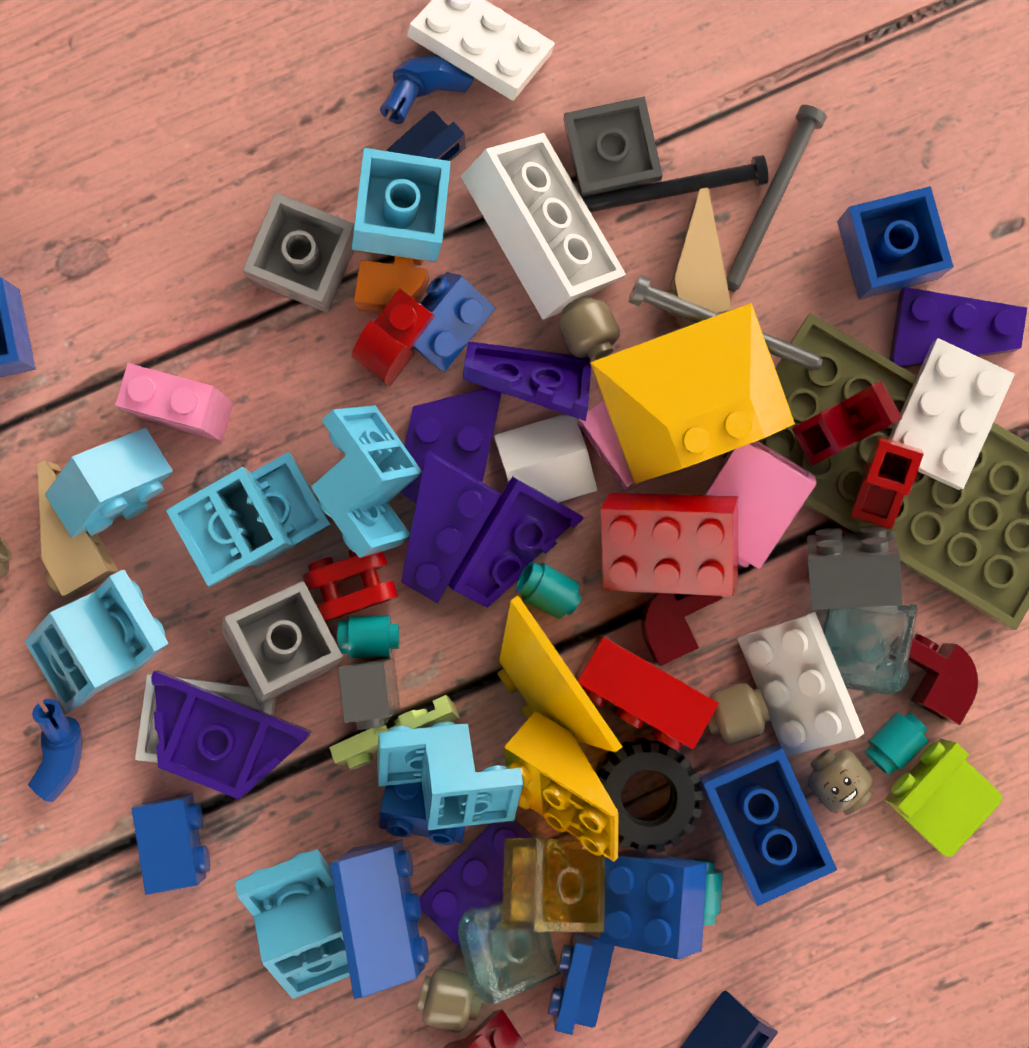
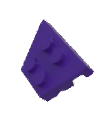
[400,388,502,504]
[151,670,311,799]

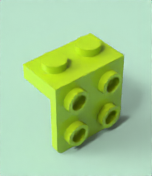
[884,738,1003,857]

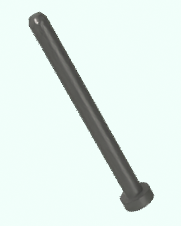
[726,105,827,292]
[628,274,823,371]

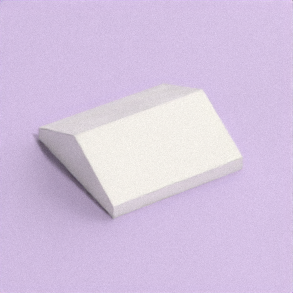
[494,414,598,502]

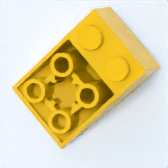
[504,711,618,862]

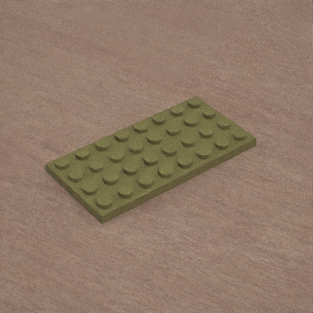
[722,313,1029,630]

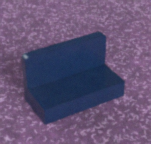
[386,111,466,161]
[680,991,778,1048]

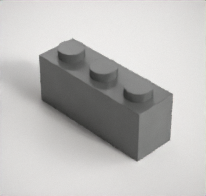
[338,659,400,730]

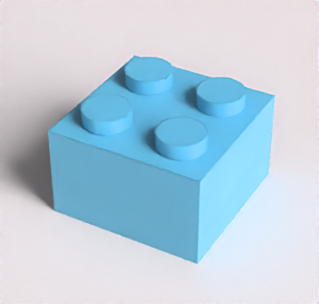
[351,148,451,262]
[45,427,173,538]

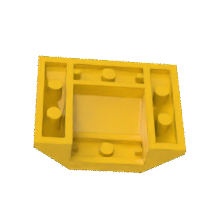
[590,303,795,484]
[497,596,622,752]

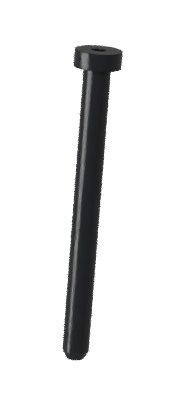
[582,155,769,212]

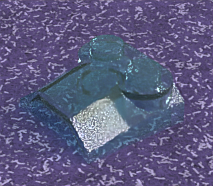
[823,604,918,694]
[458,888,561,1004]

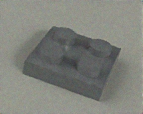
[563,96,663,197]

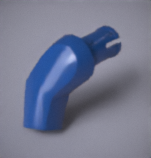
[380,55,474,124]
[28,699,82,802]

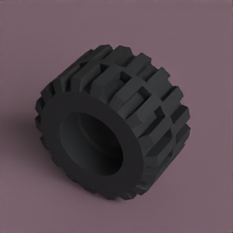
[595,738,703,853]

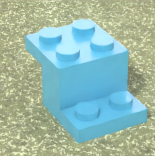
[311,405,422,558]
[166,452,332,587]
[24,570,169,714]
[377,721,523,830]
[235,849,350,999]

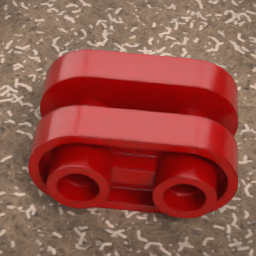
[302,550,399,622]

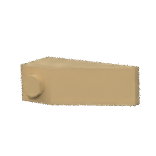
[667,187,732,328]
[37,460,119,597]

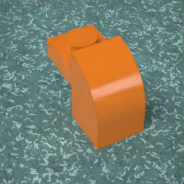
[354,256,429,313]

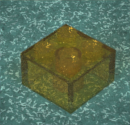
[502,838,605,932]

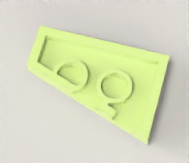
[329,695,460,770]

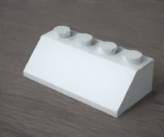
[461,133,626,320]

